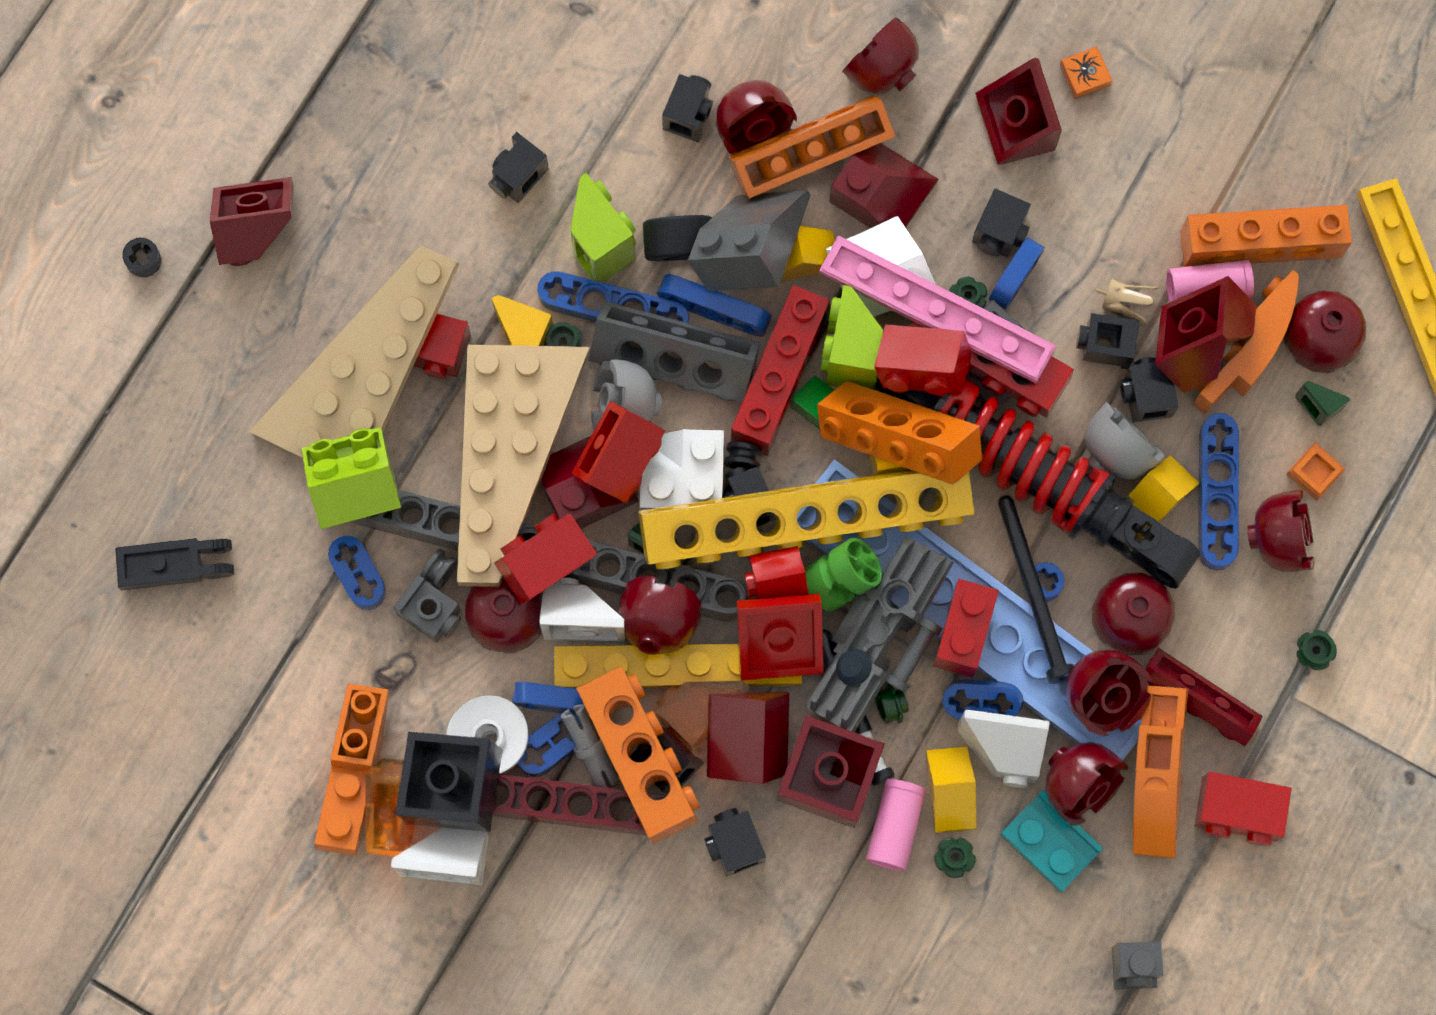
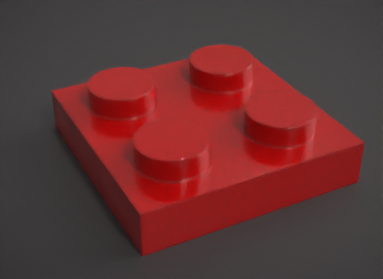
[736,594,823,681]

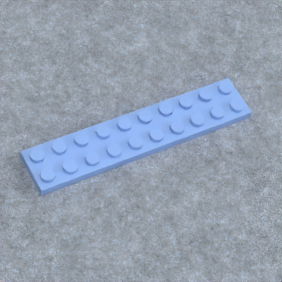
[797,459,1142,761]

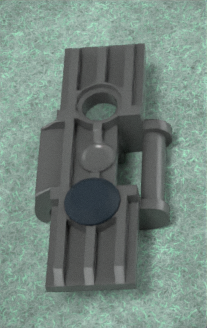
[805,536,954,732]

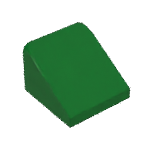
[790,375,834,429]

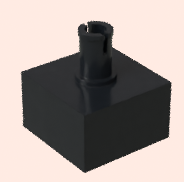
[395,731,503,832]

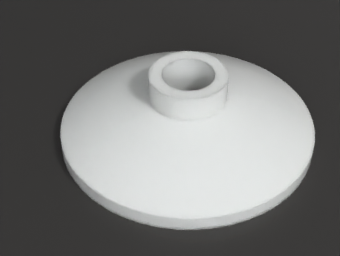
[446,695,529,774]

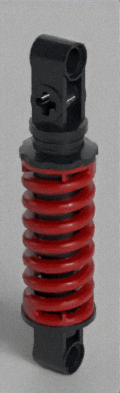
[875,375,1200,589]

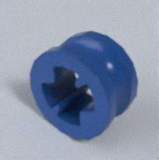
[1035,562,1065,602]

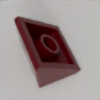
[975,58,1062,164]
[706,692,790,784]

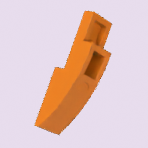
[1193,270,1299,414]
[314,683,389,856]
[1133,686,1188,859]

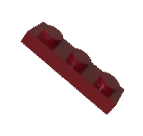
[1145,647,1263,747]

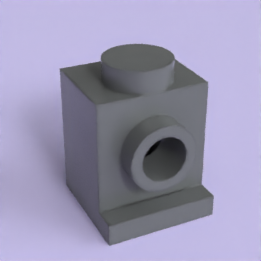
[393,574,461,643]
[1112,942,1163,989]

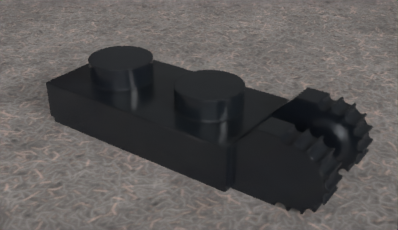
[115,538,234,591]

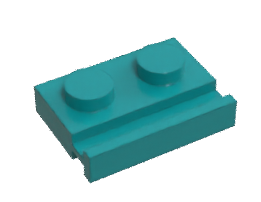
[1000,790,1103,893]

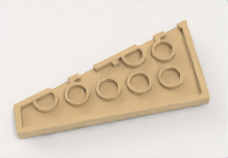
[249,245,460,458]
[457,344,590,587]

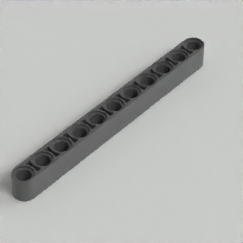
[350,490,746,622]

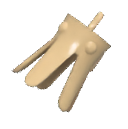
[1095,279,1158,325]

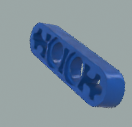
[537,271,689,323]
[1198,413,1239,571]

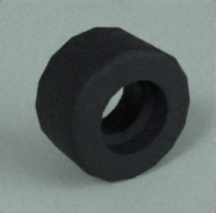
[642,215,712,261]

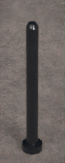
[998,495,1074,684]

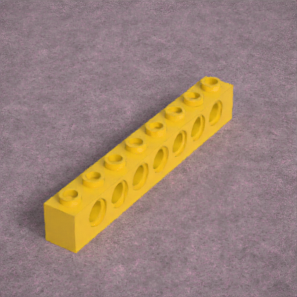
[638,470,974,569]

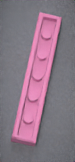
[819,235,1056,384]

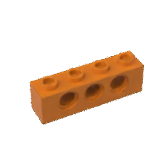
[728,95,895,198]
[1180,205,1352,267]
[817,381,982,485]
[576,666,701,844]

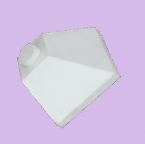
[825,216,935,317]
[540,578,626,643]
[957,709,1049,788]
[391,828,489,886]

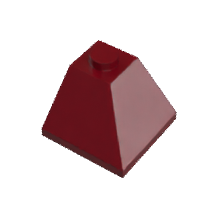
[829,143,938,228]
[210,177,293,266]
[539,435,639,529]

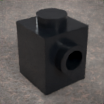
[972,188,1031,258]
[1120,357,1178,423]
[704,808,766,877]

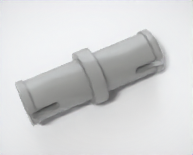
[561,704,619,788]

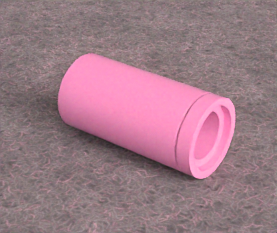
[1166,260,1254,303]
[866,779,926,871]

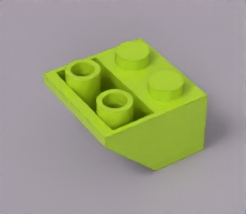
[570,173,637,283]
[820,285,883,390]
[302,427,401,529]

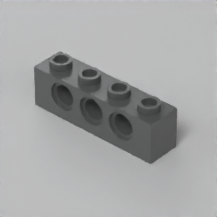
[589,301,761,402]

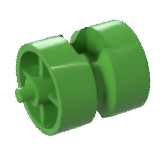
[804,538,882,611]

